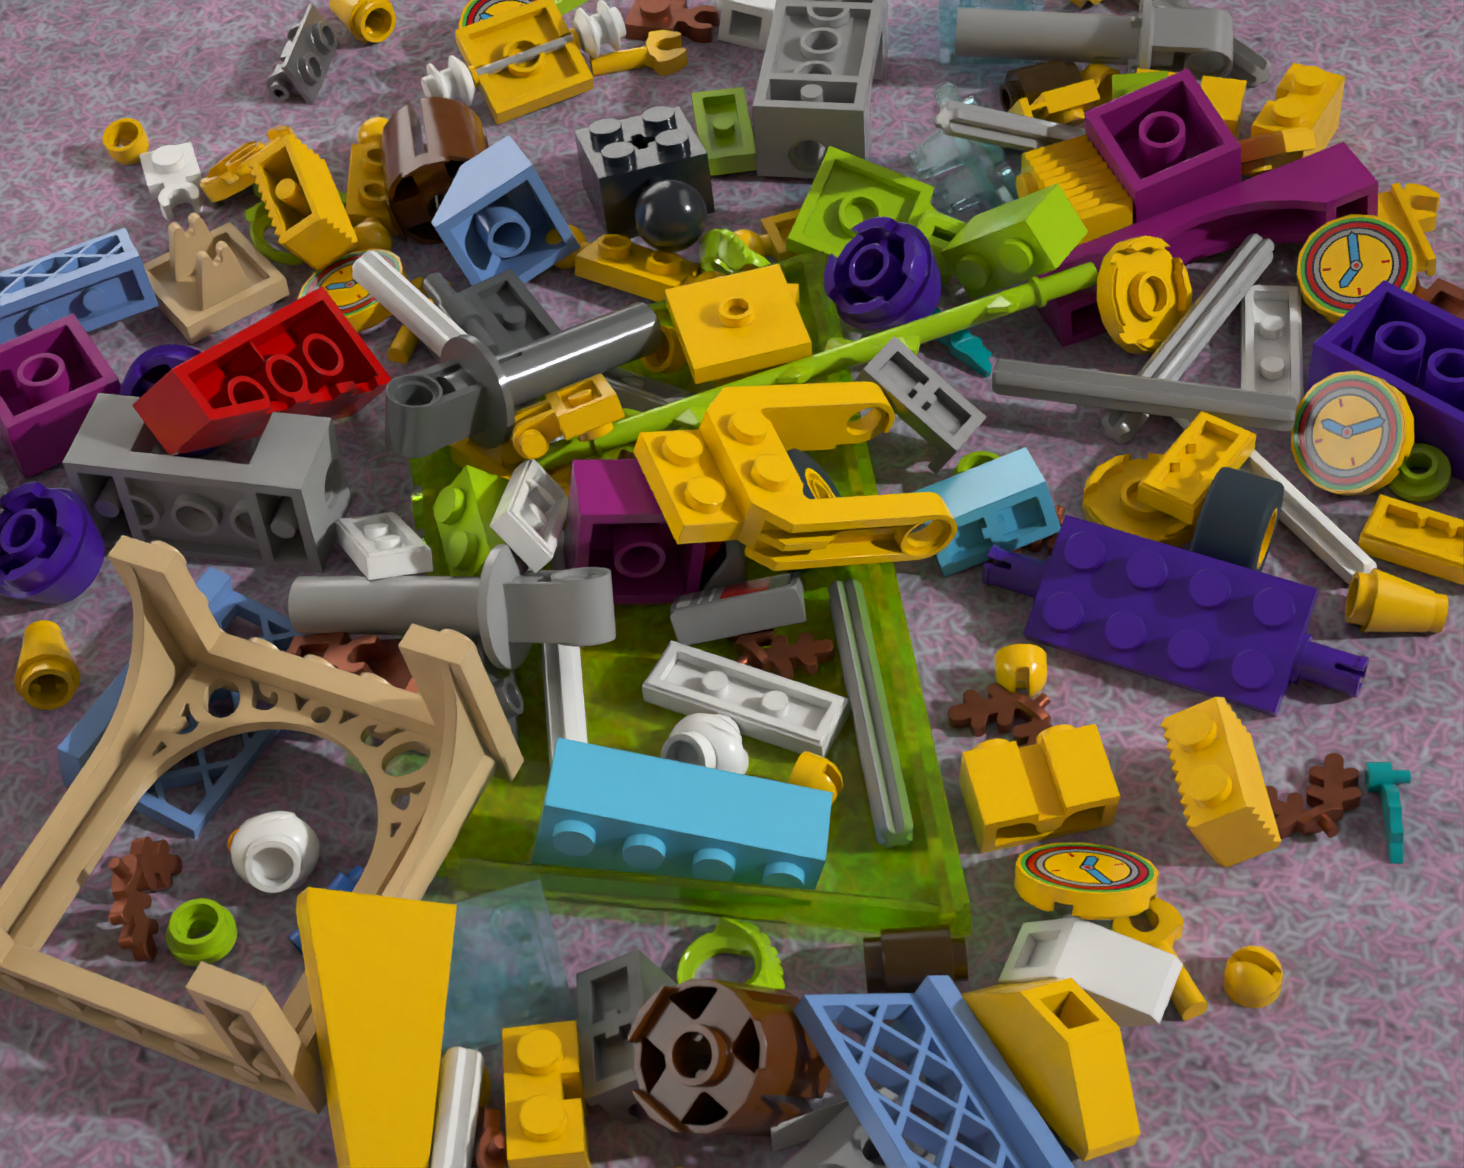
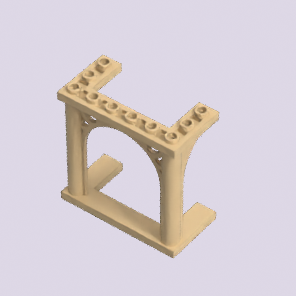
[0,535,524,1115]

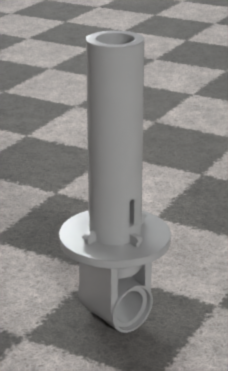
[955,0,1234,81]
[288,543,616,669]

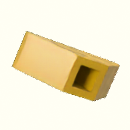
[961,978,1141,1162]

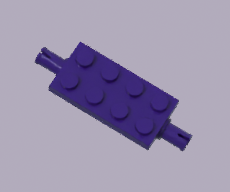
[981,515,1369,717]

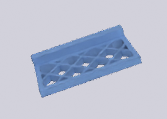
[0,227,159,344]
[57,566,312,839]
[793,975,1075,1168]

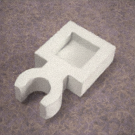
[139,142,203,220]

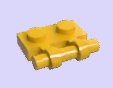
[510,373,625,460]

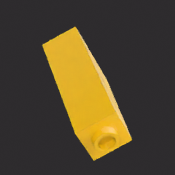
[296,887,457,1168]

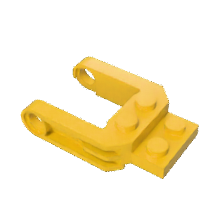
[633,381,957,571]

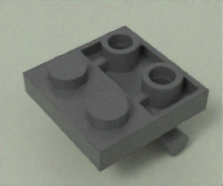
[421,268,561,364]

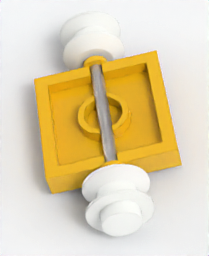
[421,0,626,125]

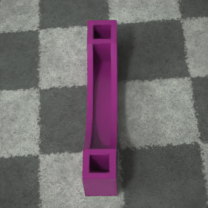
[1035,142,1379,347]

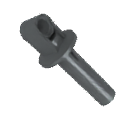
[385,302,662,458]

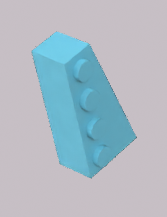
[527,737,833,900]

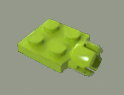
[786,146,966,285]

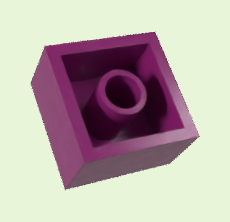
[1084,68,1241,224]
[0,314,121,479]
[563,459,707,605]

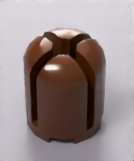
[379,96,489,250]
[627,978,831,1137]

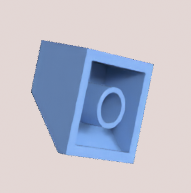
[431,135,580,286]

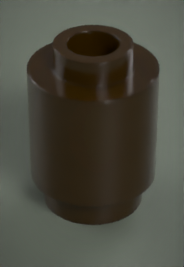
[999,59,1083,112]
[863,924,968,994]

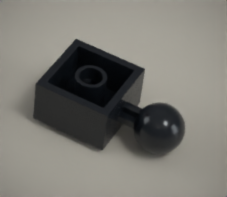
[574,106,715,253]

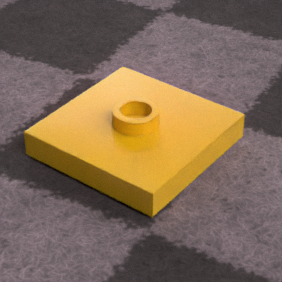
[665,264,812,385]

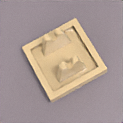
[143,212,290,344]

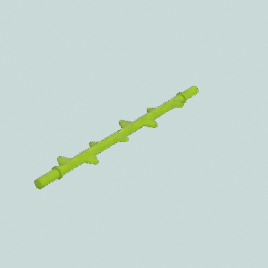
[535,262,1098,471]

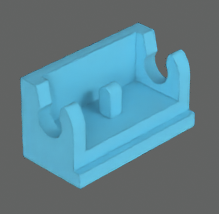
[912,447,1061,578]

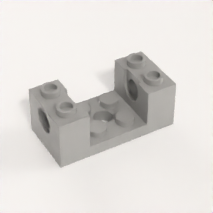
[753,0,889,178]
[63,393,352,573]

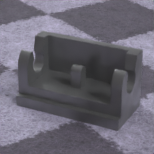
[854,336,986,474]
[576,949,678,1124]

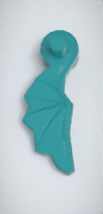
[931,307,992,378]
[1364,762,1411,864]

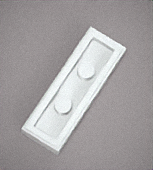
[1240,285,1304,406]
[490,459,568,573]
[336,512,433,580]
[642,640,850,757]

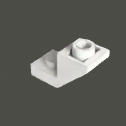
[998,917,1183,1027]

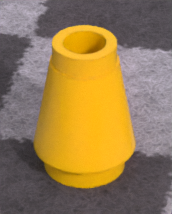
[329,0,396,43]
[1345,568,1449,633]
[14,620,81,710]

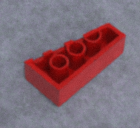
[132,286,392,456]

